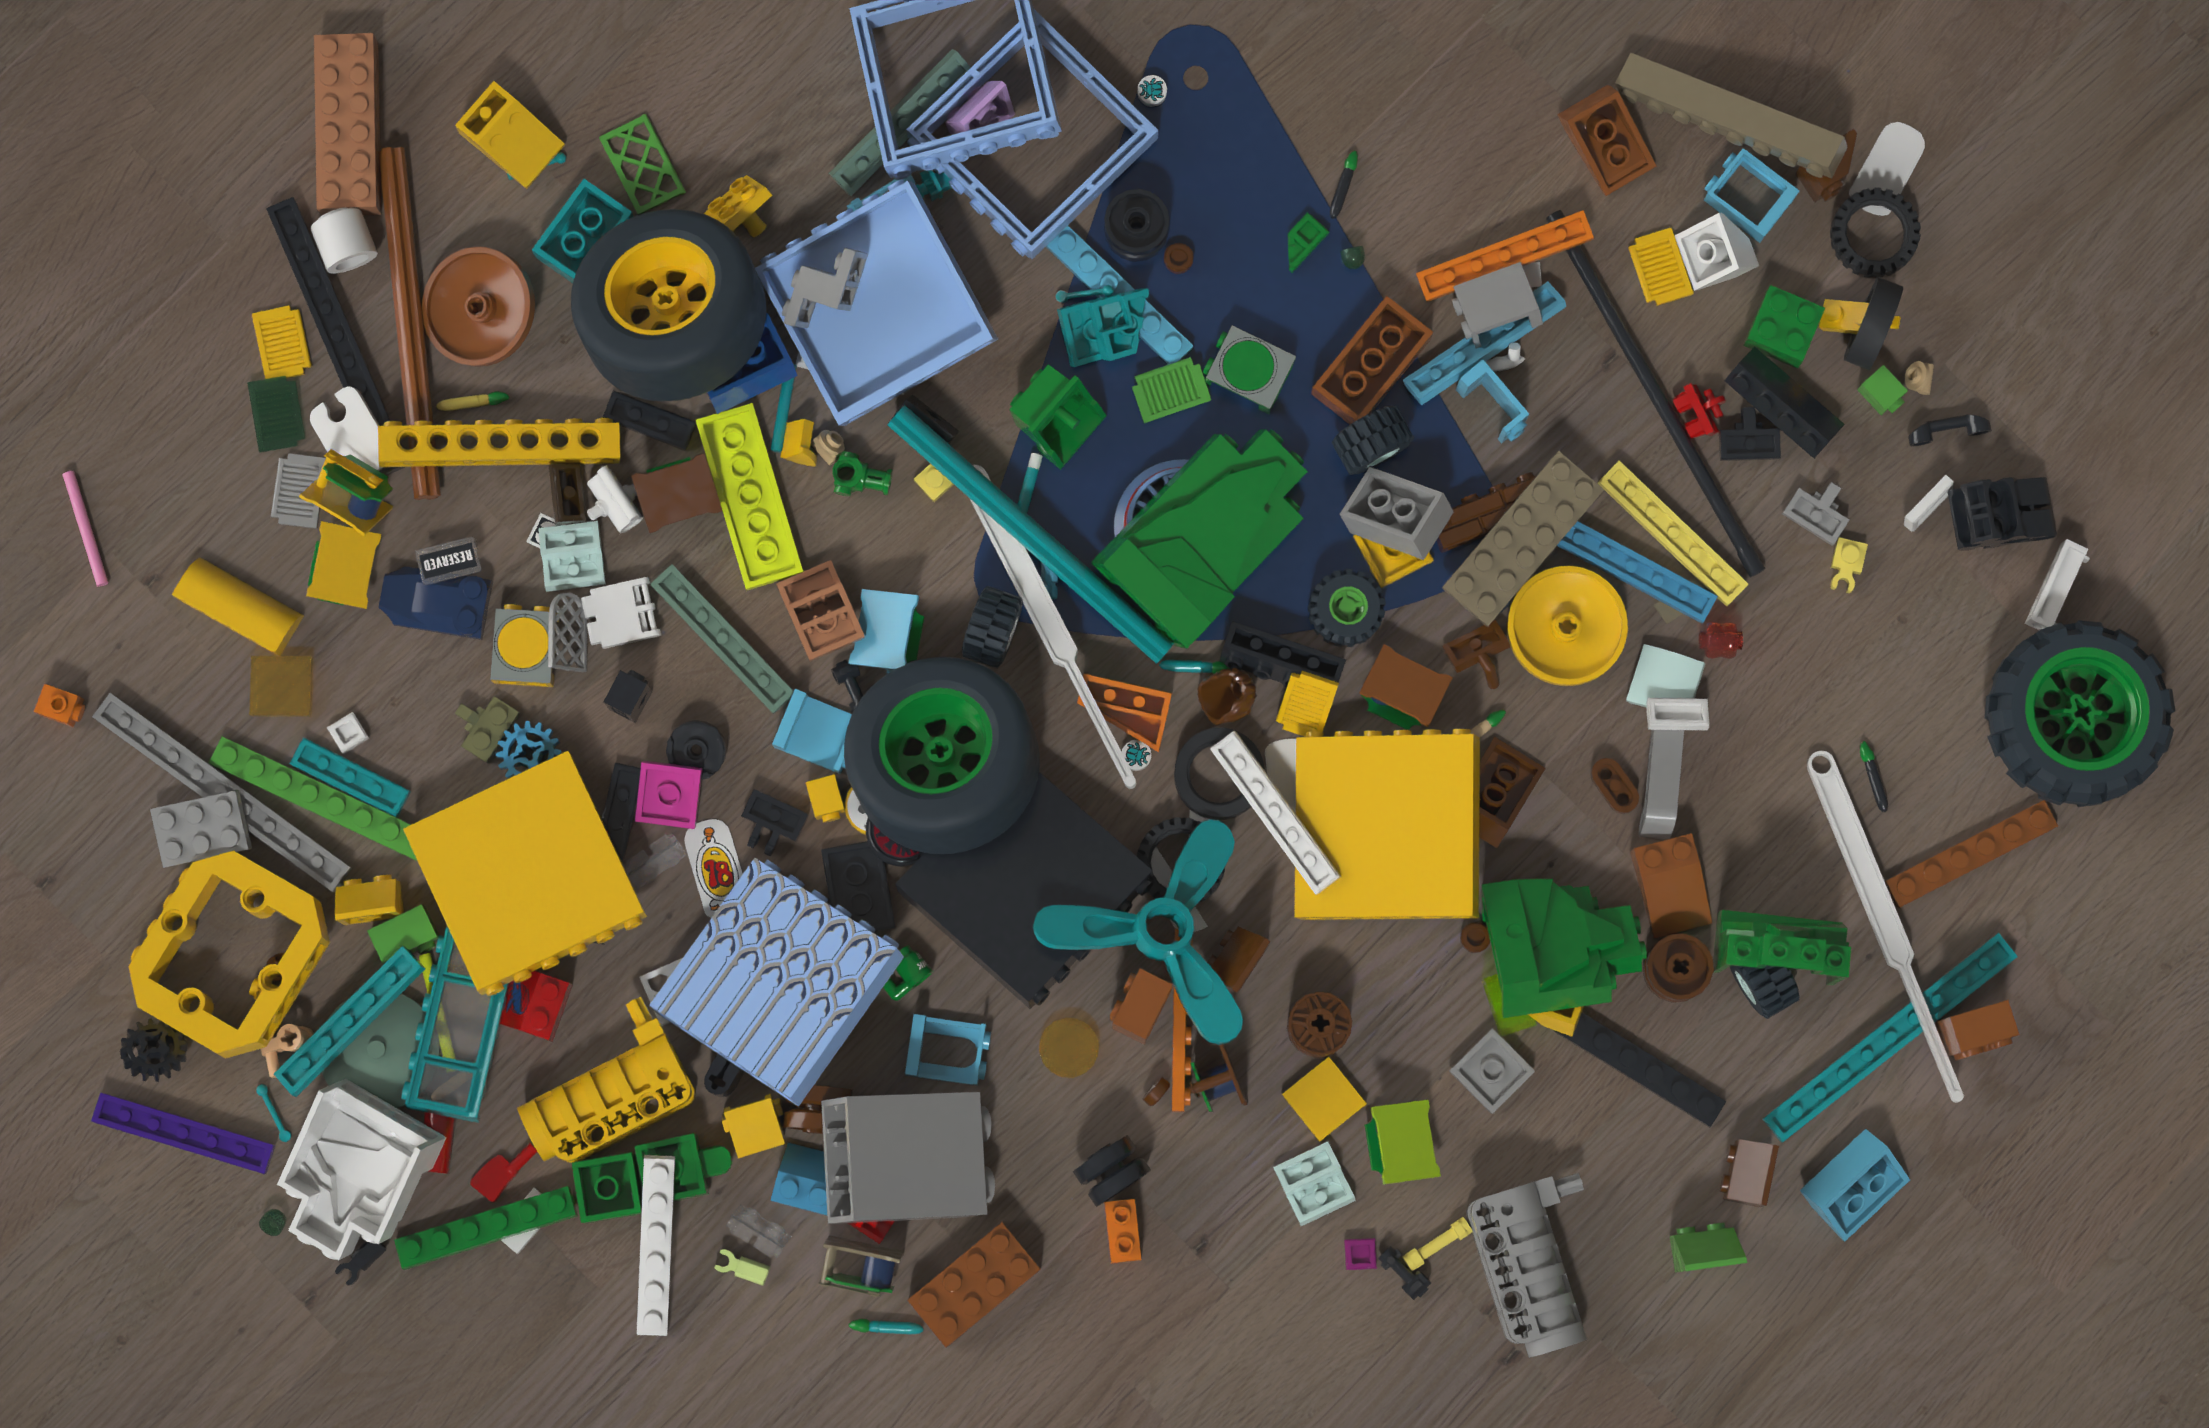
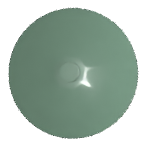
[322,994,441,1109]

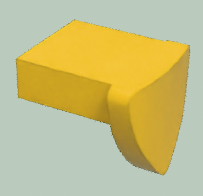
[780,419,817,467]

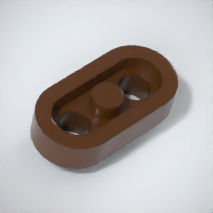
[1591,758,1639,814]

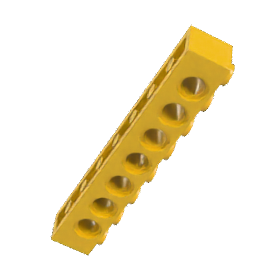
[378,418,620,467]

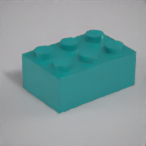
[532,179,634,283]

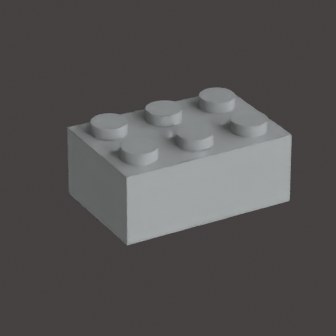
[1340,467,1454,560]

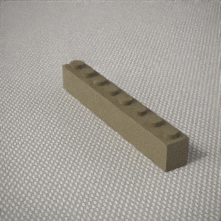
[1615,53,1848,178]

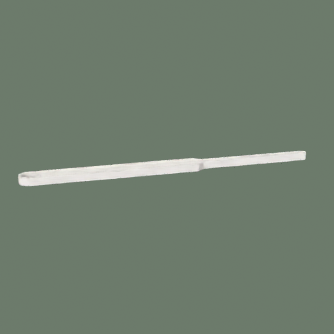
[969,465,1136,789]
[1807,751,1964,1103]

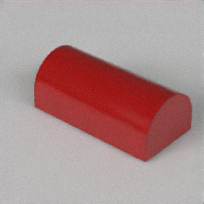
[423,1112,456,1174]

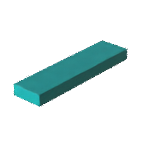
[289,737,411,818]

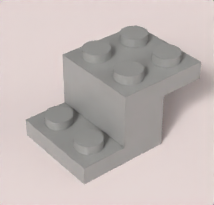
[782,248,868,328]

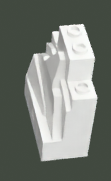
[277,1079,447,1260]

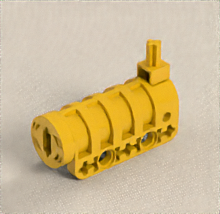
[517,997,696,1163]

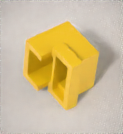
[722,1094,785,1158]

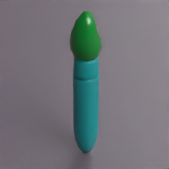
[1159,660,1230,674]
[849,1318,924,1335]

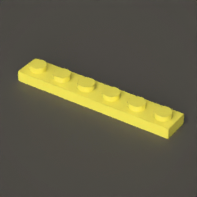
[1598,461,1749,607]

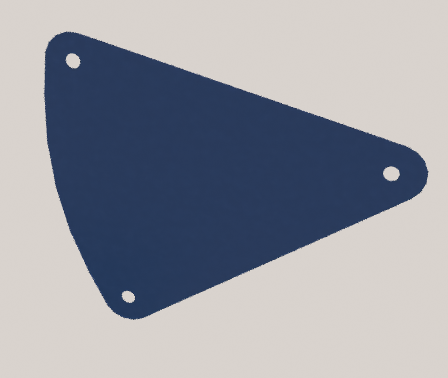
[973,24,1493,641]

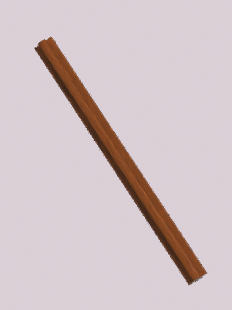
[378,147,441,500]

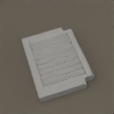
[271,453,326,529]

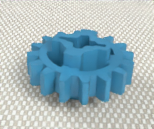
[496,721,562,779]

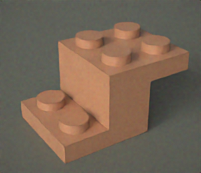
[776,560,865,662]

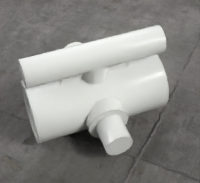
[587,465,643,533]

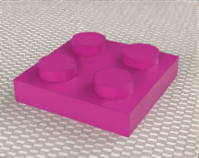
[635,761,703,829]

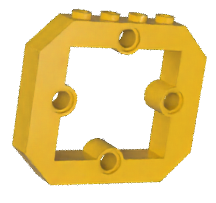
[128,850,330,1059]

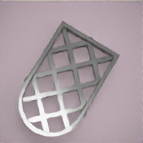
[548,592,587,673]

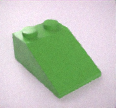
[1670,1222,1747,1272]

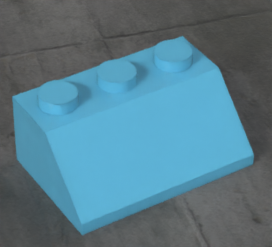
[1800,1129,1910,1242]

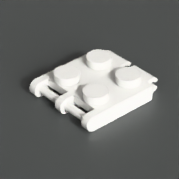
[581,577,661,649]

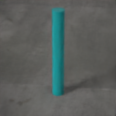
[770,364,797,453]

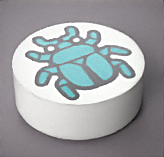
[1137,75,1167,107]
[1122,740,1151,771]

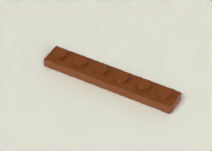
[1884,800,2058,908]

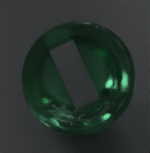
[1340,246,1365,269]
[259,1209,286,1236]

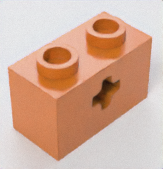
[1104,1199,1142,1264]

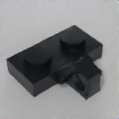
[1719,407,1781,461]

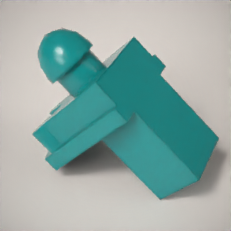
[916,170,952,201]

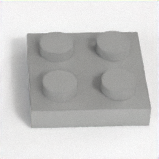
[1449,1028,1535,1114]

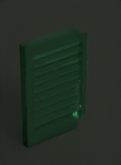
[247,376,305,453]

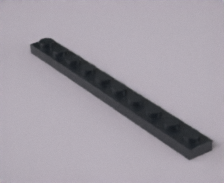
[266,197,405,476]

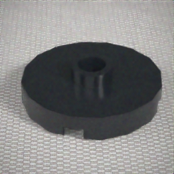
[666,720,727,780]

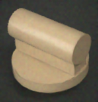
[1905,361,1934,395]
[811,430,845,466]

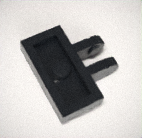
[741,789,809,856]

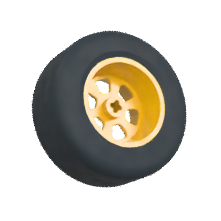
[571,209,766,401]

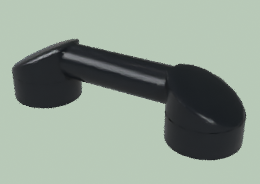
[1908,414,1992,447]

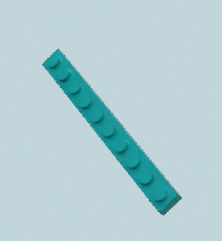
[1763,933,2018,1143]

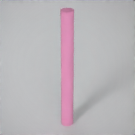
[62,471,108,587]

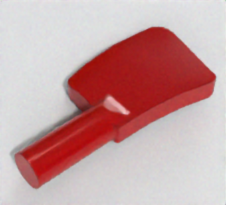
[470,1143,537,1203]

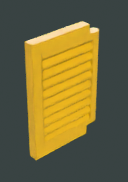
[1628,228,1694,306]
[252,305,312,383]
[1276,671,1339,737]

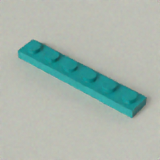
[274,946,426,1097]

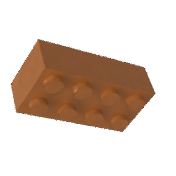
[1311,296,1433,424]
[907,1222,1041,1348]

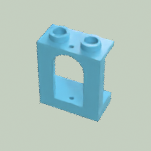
[905,1014,991,1086]

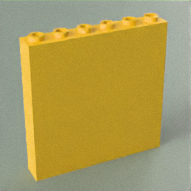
[1294,729,1480,920]
[403,751,647,996]

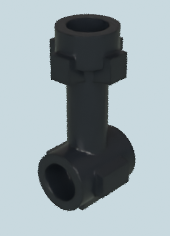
[831,659,863,712]
[1378,1246,1431,1300]

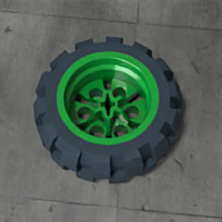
[1984,620,2176,807]

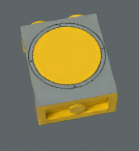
[490,604,559,687]

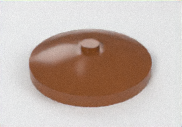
[422,247,535,367]

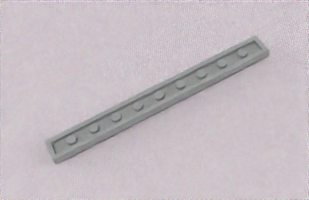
[92,693,352,893]

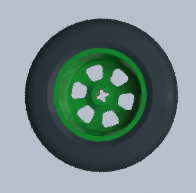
[844,657,1040,854]

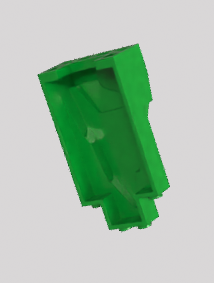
[1091,429,1308,649]

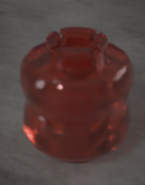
[1699,622,1743,659]

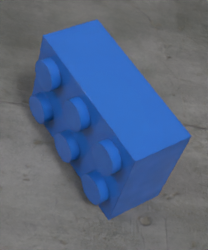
[706,313,798,414]

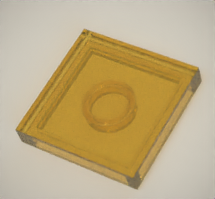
[249,656,313,717]

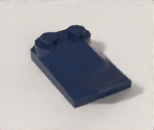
[379,566,493,640]

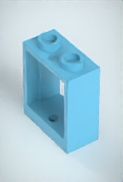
[1704,148,1799,243]

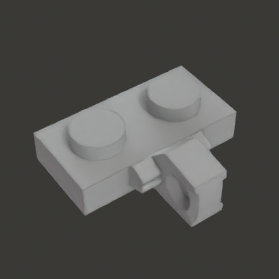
[1782,482,1849,546]

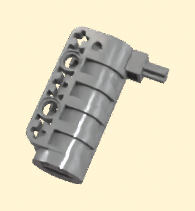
[1466,1173,1587,1358]

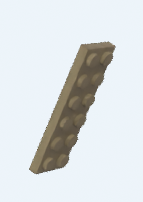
[1442,451,1604,626]

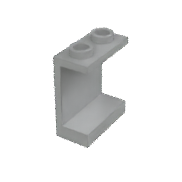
[1451,262,1543,348]

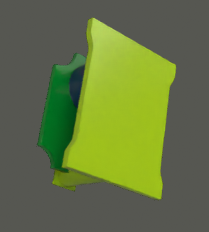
[1364,1100,1441,1185]

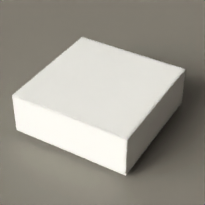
[327,712,369,754]

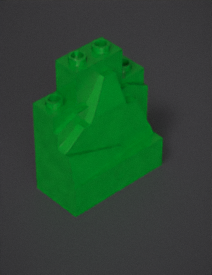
[1481,879,1647,1018]
[1713,910,1851,985]

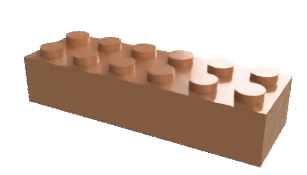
[314,33,381,216]

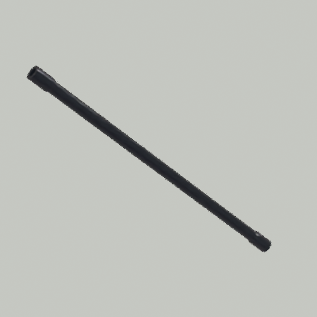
[1546,210,1766,578]

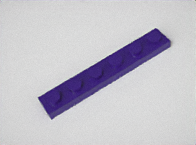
[91,1093,276,1174]

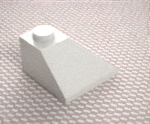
[1675,213,1759,291]

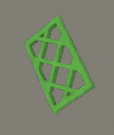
[599,114,686,215]

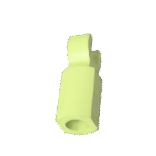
[714,1249,770,1286]

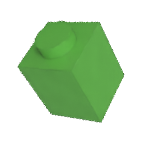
[1857,365,1908,416]

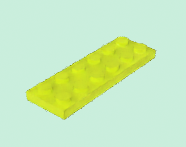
[696,403,803,590]

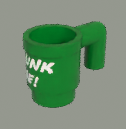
[883,945,934,1001]

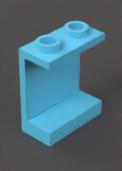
[1456,360,1529,444]
[772,689,852,774]

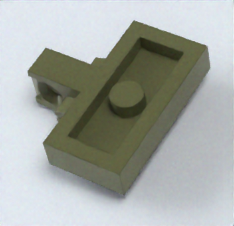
[455,696,520,764]

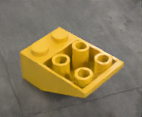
[455,81,565,189]

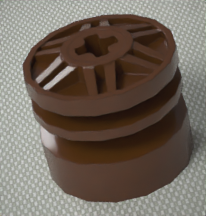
[1286,992,1352,1058]

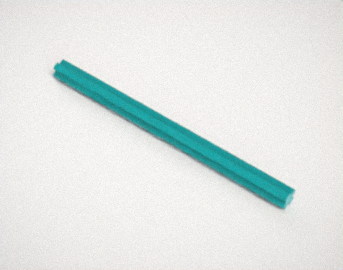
[887,405,1173,664]

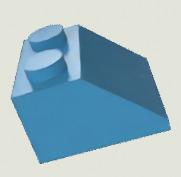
[770,1143,827,1216]

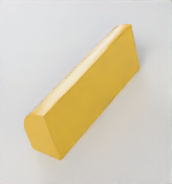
[172,558,304,657]

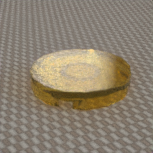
[1039,1018,1099,1078]

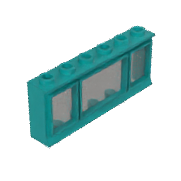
[401,927,509,1123]

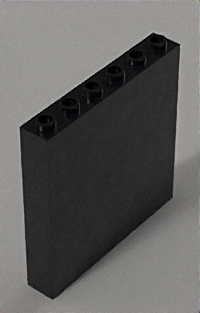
[896,772,1153,1009]

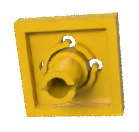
[704,175,772,237]

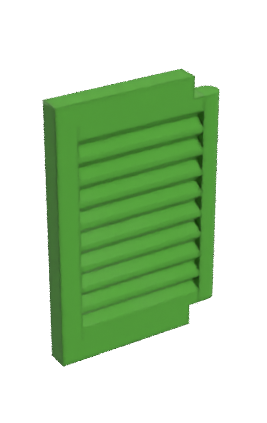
[1131,357,1211,423]

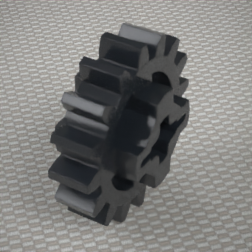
[120,1018,187,1082]

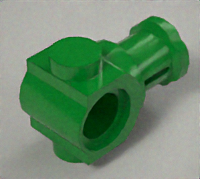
[832,451,893,496]

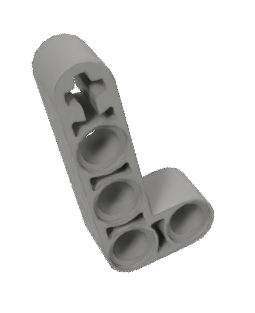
[1639,730,1684,840]

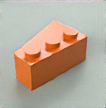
[1077,673,1173,752]

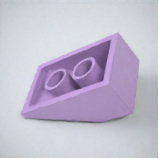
[945,81,1015,135]

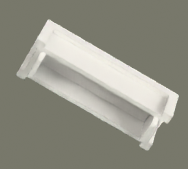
[2024,539,2090,630]

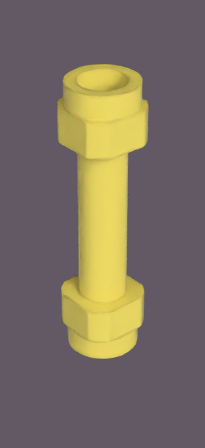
[1402,1217,1473,1271]

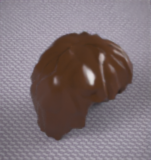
[1197,668,1257,725]

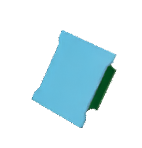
[848,589,925,673]

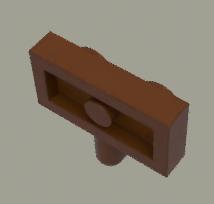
[1442,619,1510,689]

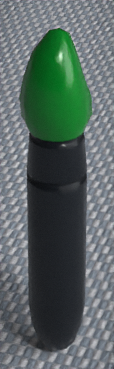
[1330,150,1358,219]
[1860,741,1888,812]

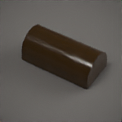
[548,463,586,526]

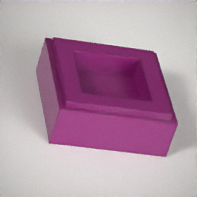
[1344,1238,1377,1270]

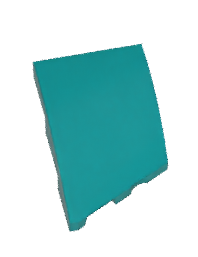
[1057,288,1149,367]

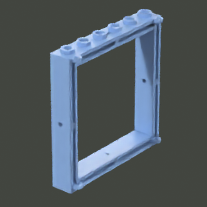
[849,0,1062,180]
[906,9,1158,259]

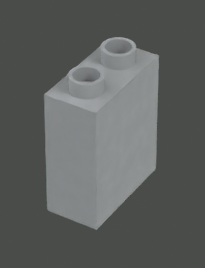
[821,1092,995,1224]

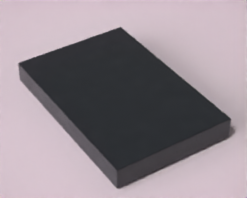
[821,841,896,932]

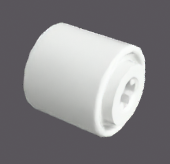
[311,207,378,274]

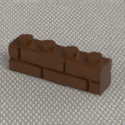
[1436,472,1537,553]

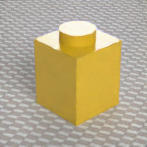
[806,774,845,823]

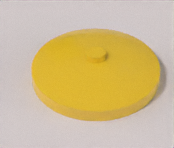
[1507,566,1628,686]

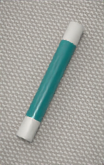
[1017,453,1043,513]

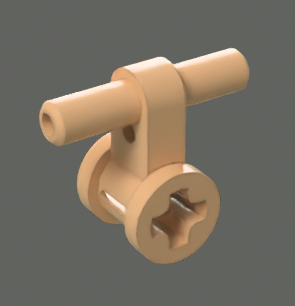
[261,1024,314,1078]

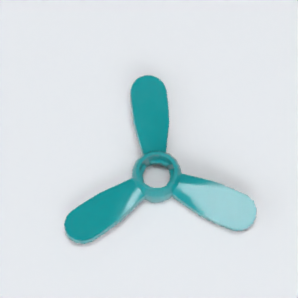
[1033,820,1243,1045]

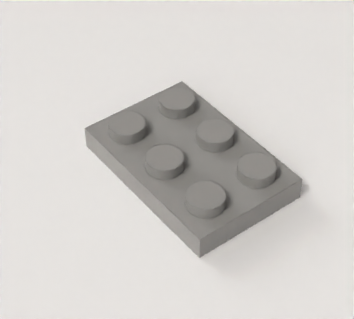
[150,790,252,868]

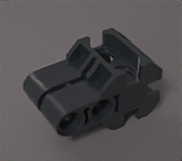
[1947,477,2057,551]

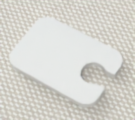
[310,387,383,471]

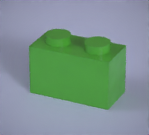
[367,904,439,964]

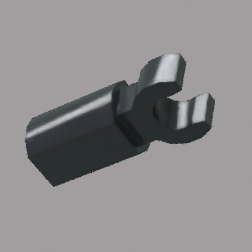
[335,1241,387,1286]

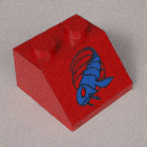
[499,971,573,1042]

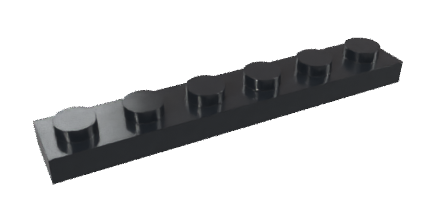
[1555,1013,1726,1128]

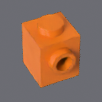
[34,684,85,728]

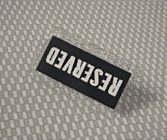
[415,536,482,585]

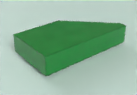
[1287,212,1329,273]

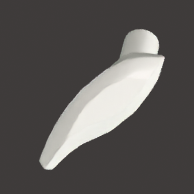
[1486,343,1525,371]

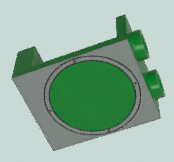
[1203,325,1296,414]

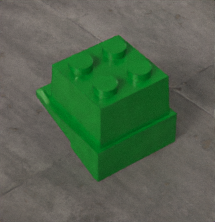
[1009,365,1107,470]

